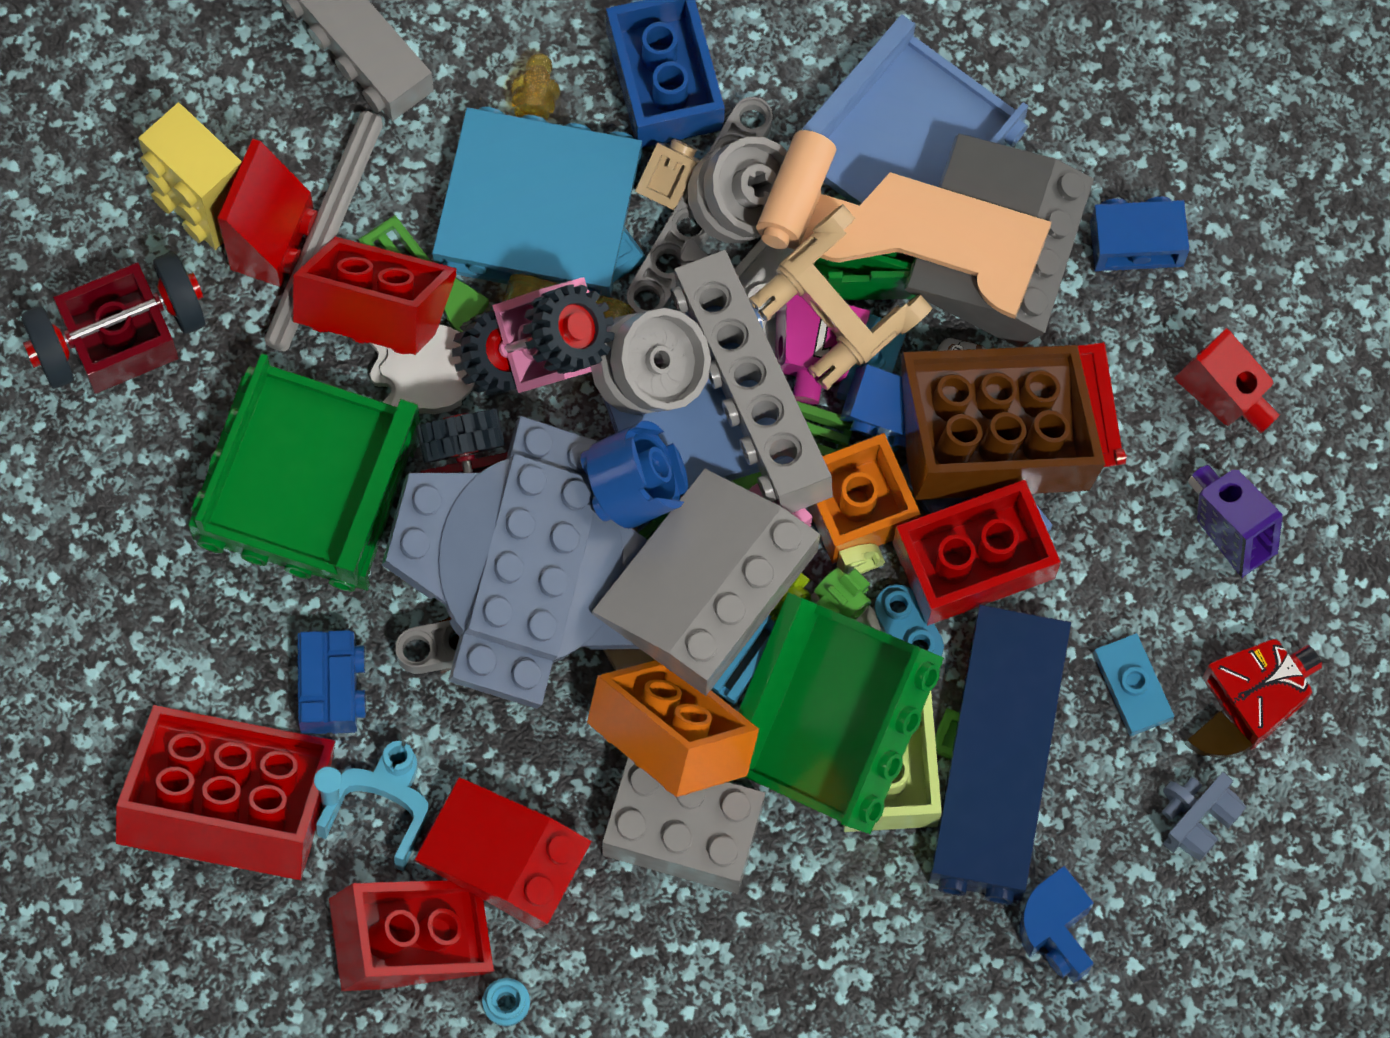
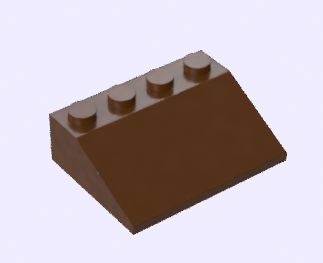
[901,345,1105,500]

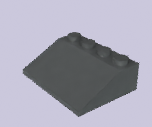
[904,134,1094,347]

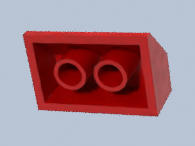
[293,237,457,355]

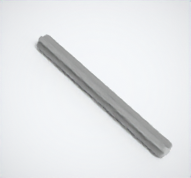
[265,111,383,352]

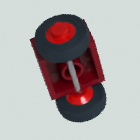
[21,252,206,394]

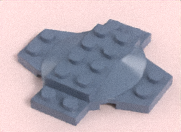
[382,416,648,709]

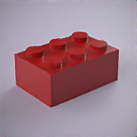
[893,480,1061,626]

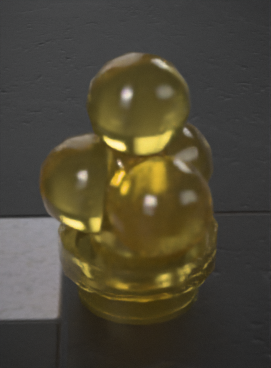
[511,53,560,120]

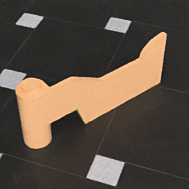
[756,130,1051,319]

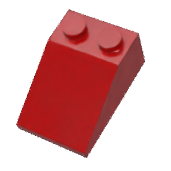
[218,138,317,287]
[413,777,592,929]
[329,880,494,991]

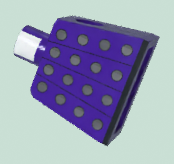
[1188,465,1283,578]

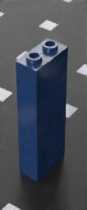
[929,605,1071,905]

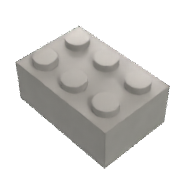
[602,758,765,894]

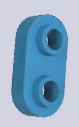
[874,585,944,657]

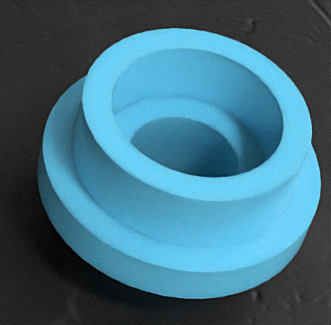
[482,978,530,1026]

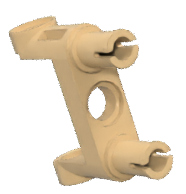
[749,204,932,390]

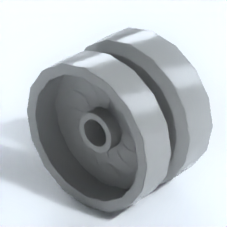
[688,136,787,244]
[591,308,711,415]

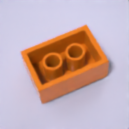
[587,660,759,797]

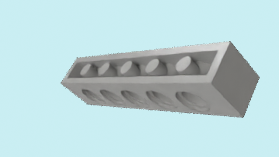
[670,250,833,513]

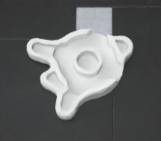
[369,325,475,414]

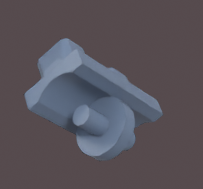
[1162,772,1246,861]

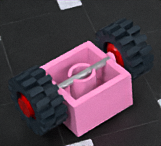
[452,277,615,395]

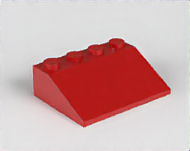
[116,705,336,880]

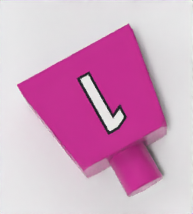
[775,295,870,404]

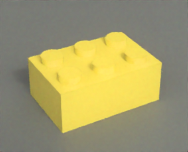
[138,102,242,250]

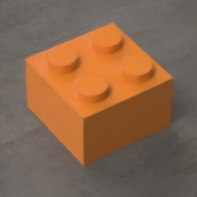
[808,433,921,564]

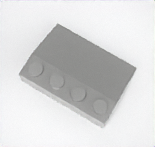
[592,469,820,696]

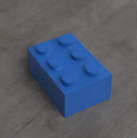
[606,0,725,148]

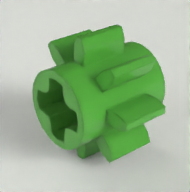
[814,568,871,620]

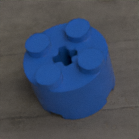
[580,421,688,529]

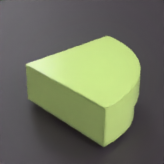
[837,544,885,575]

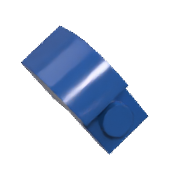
[1019,866,1094,984]

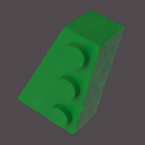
[794,249,915,300]

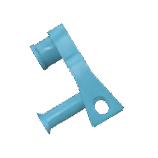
[314,741,429,872]

